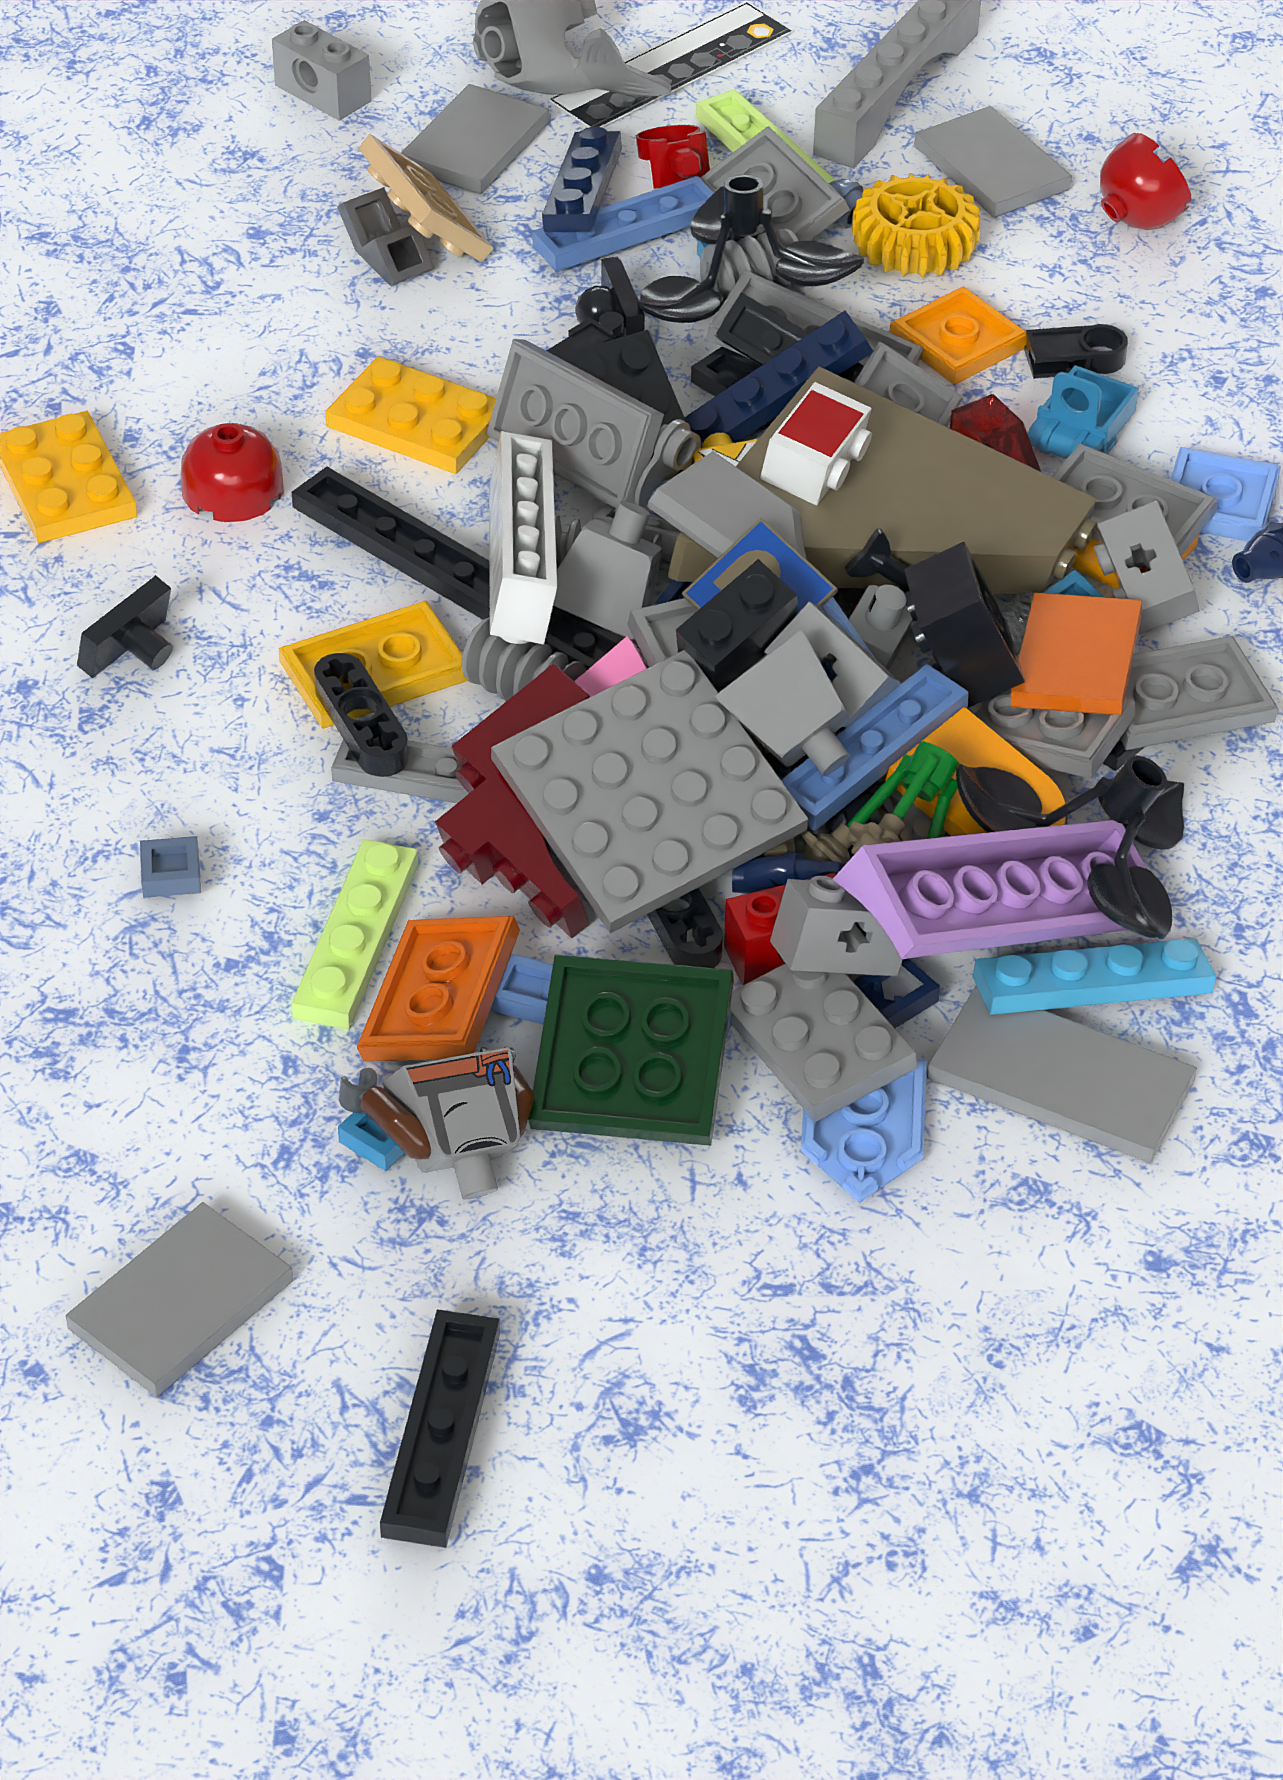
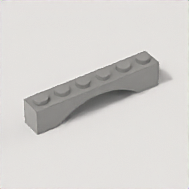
[813,0,981,169]

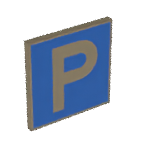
[682,518,838,664]

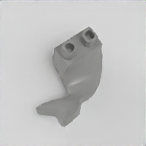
[473,0,671,97]

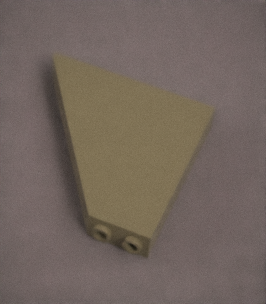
[667,367,1097,595]

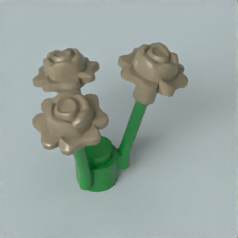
[801,741,960,868]

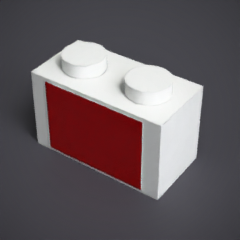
[760,382,872,505]

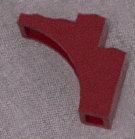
[435,663,590,938]

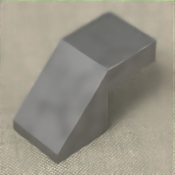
[337,187,434,286]

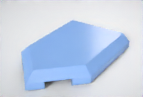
[801,1060,927,1203]

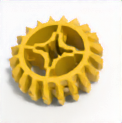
[852,173,981,278]

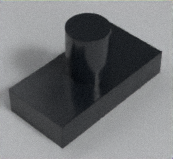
[77,575,173,678]

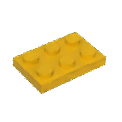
[325,356,496,474]
[0,410,137,544]

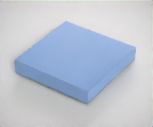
[1171,447,1281,541]

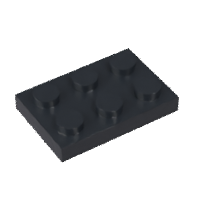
[557,330,687,475]

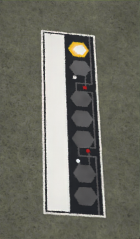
[547,1,795,128]

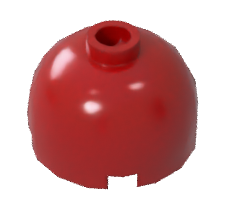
[1100,133,1192,230]
[181,423,284,522]

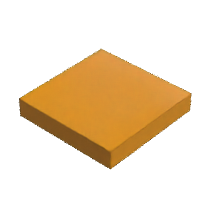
[890,286,1027,385]

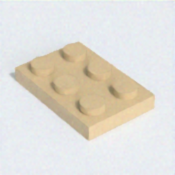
[358,134,494,263]

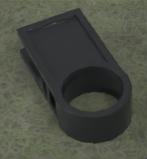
[1024,324,1128,379]

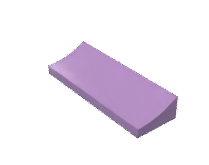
[832,820,1147,959]

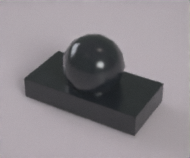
[575,256,645,336]

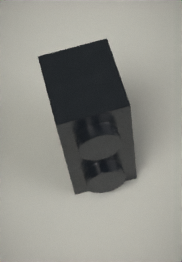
[675,559,798,693]

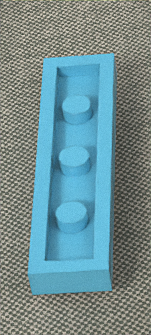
[972,938,1216,1015]

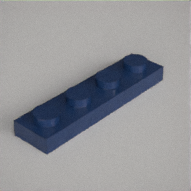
[542,127,622,232]
[685,310,874,448]

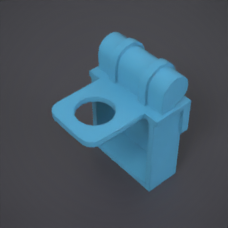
[1026,365,1139,459]

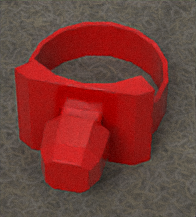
[635,125,710,189]

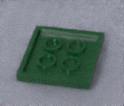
[528,955,734,1146]

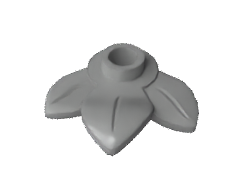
[634,419,701,508]

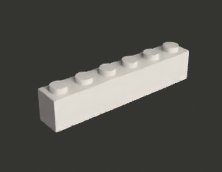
[489,431,557,644]

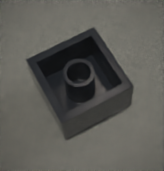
[904,542,1025,708]

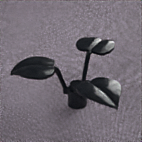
[637,175,864,323]
[956,755,1184,940]

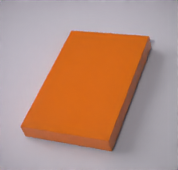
[1011,593,1142,715]
[357,916,520,1061]

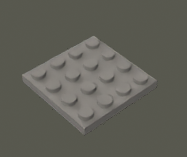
[491,650,808,933]

